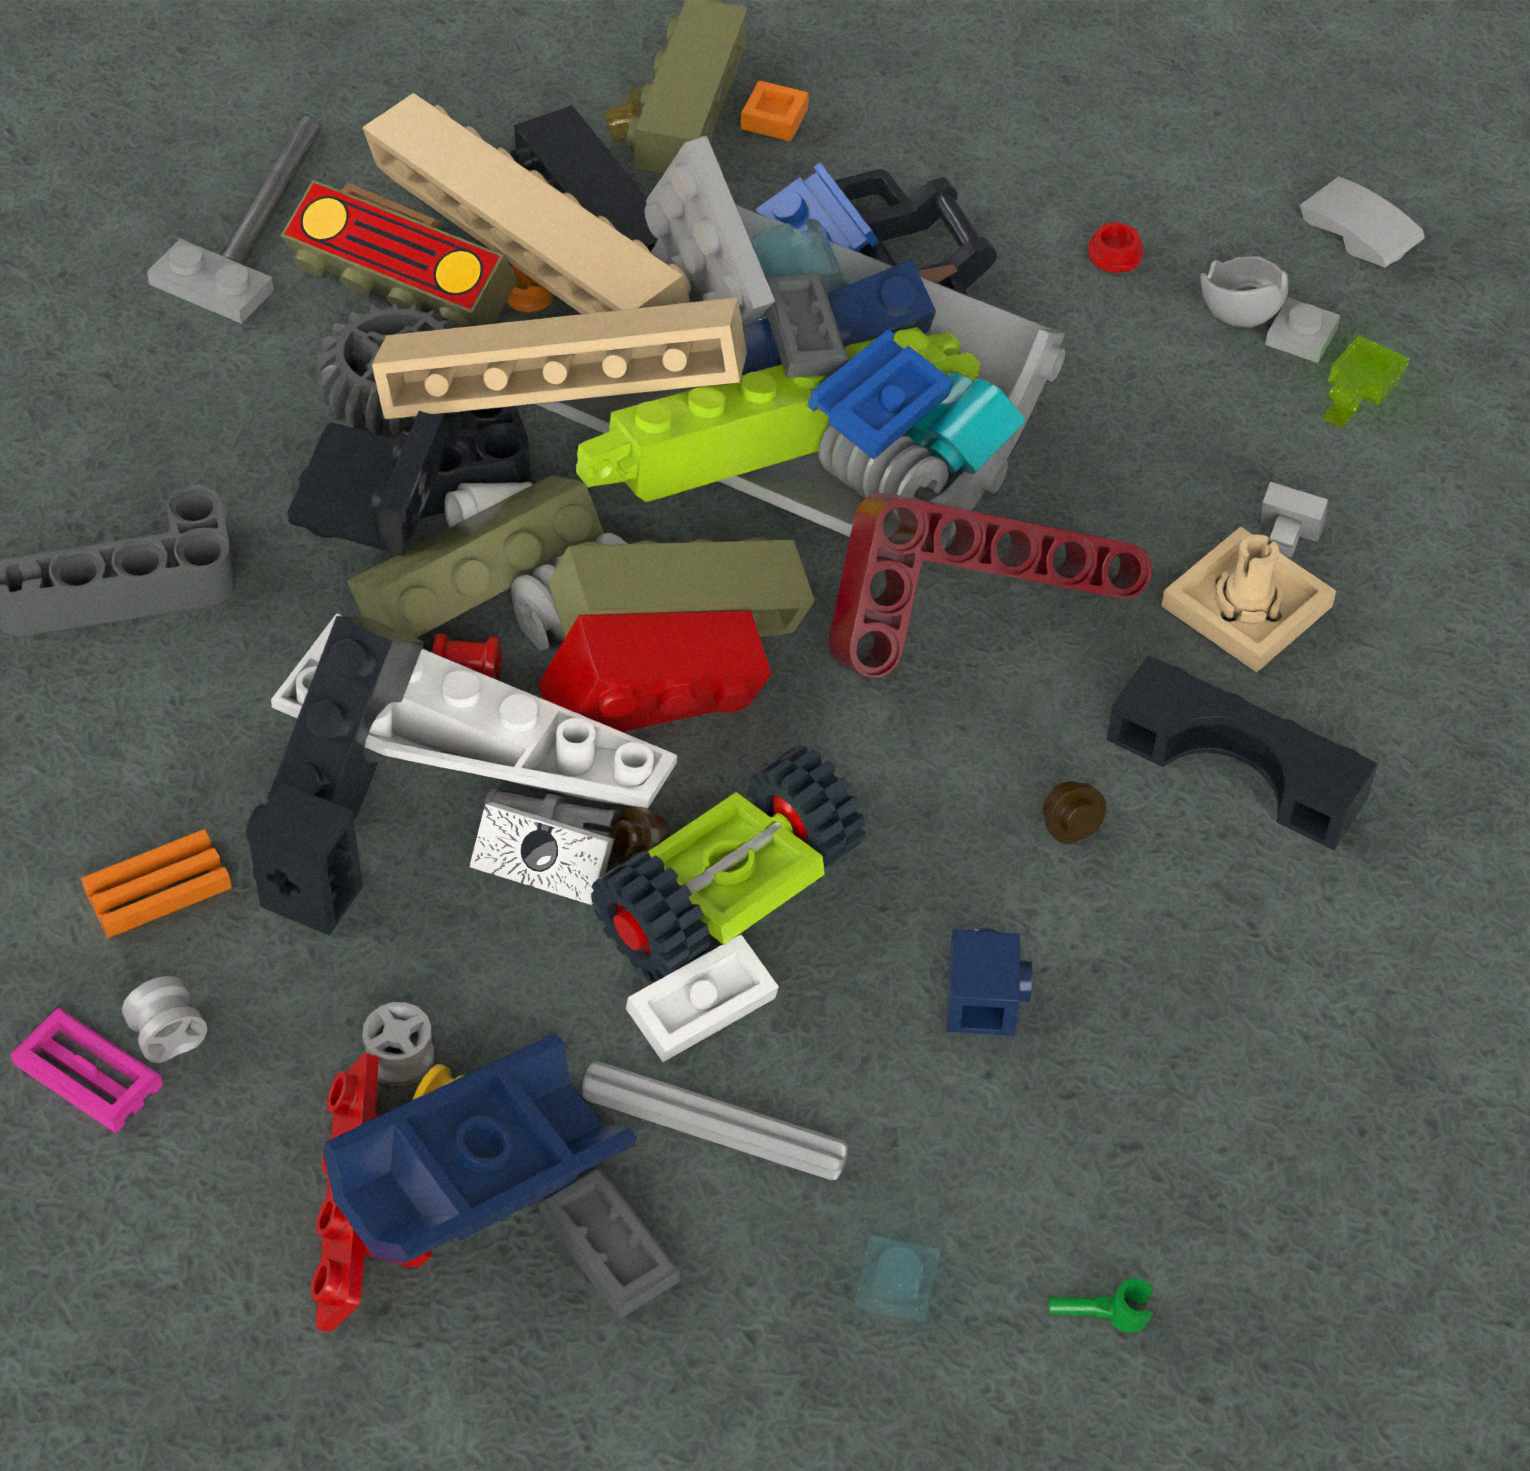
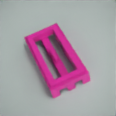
[10,1007,163,1133]

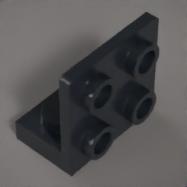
[287,411,443,556]

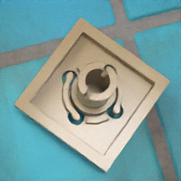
[1161,527,1336,673]

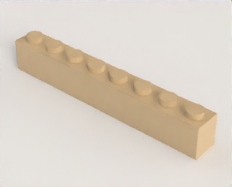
[362,93,691,314]

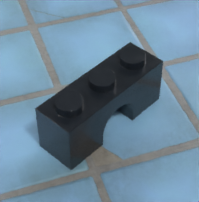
[267,616,424,819]

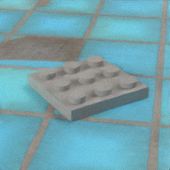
[645,135,775,327]

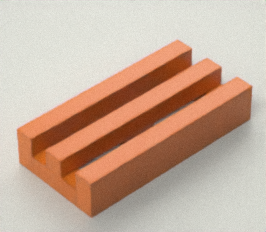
[81,829,232,938]

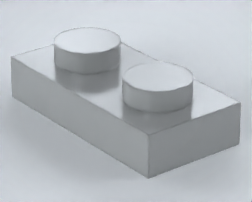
[147,239,274,324]

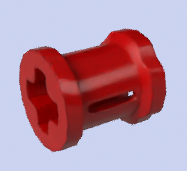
[432,633,502,681]

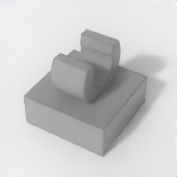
[1260,482,1328,558]

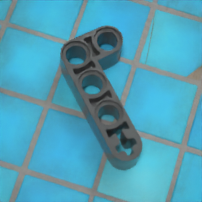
[0,484,236,636]

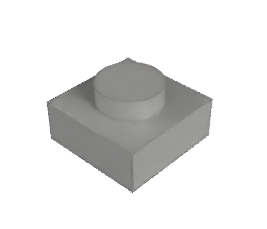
[1265,297,1340,363]

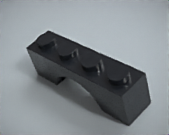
[1107,655,1378,851]

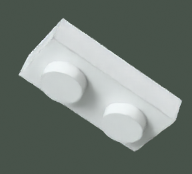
[626,935,779,1062]

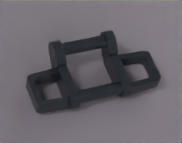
[835,169,997,296]

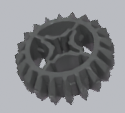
[316,301,459,440]

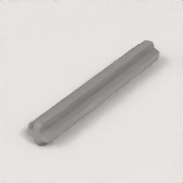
[582,1061,848,1180]

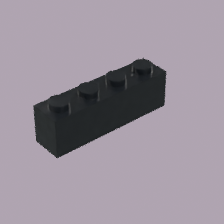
[510,105,658,252]

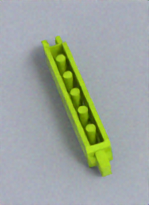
[576,327,981,502]

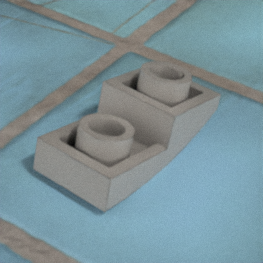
[1300,176,1425,268]

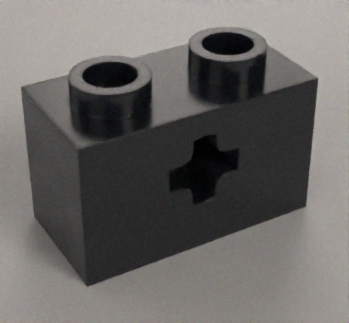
[246,783,363,936]

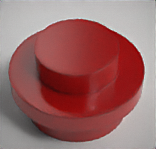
[1087,222,1144,273]

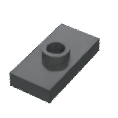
[765,273,848,378]
[539,1166,680,1319]

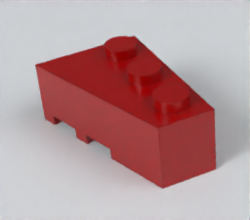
[538,610,771,732]

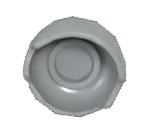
[1201,256,1289,328]

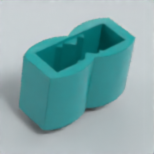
[906,371,1026,474]

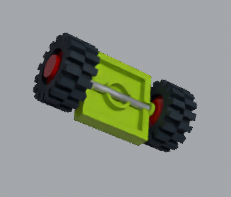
[591,745,866,981]

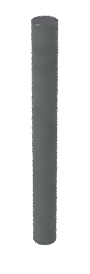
[223,116,321,265]

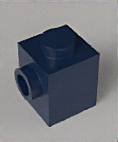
[946,928,1032,1036]

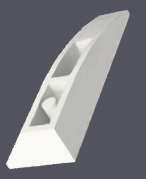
[271,614,677,809]

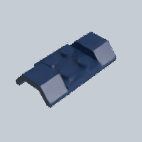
[323,1032,637,1264]

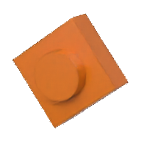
[741,80,809,142]

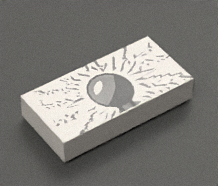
[469,802,614,905]

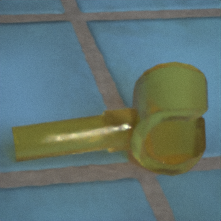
[605,87,641,141]

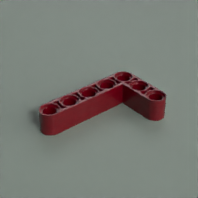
[829,493,1152,678]

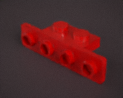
[311,1052,431,1332]

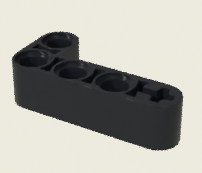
[299,406,531,538]

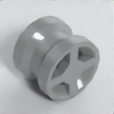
[121,976,208,1063]
[362,1002,434,1086]

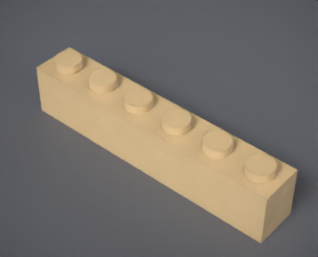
[372,297,747,419]

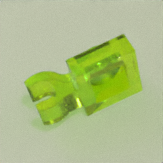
[1323,335,1410,429]

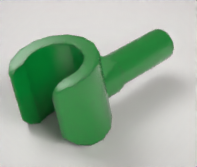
[1049,1278,1154,1333]

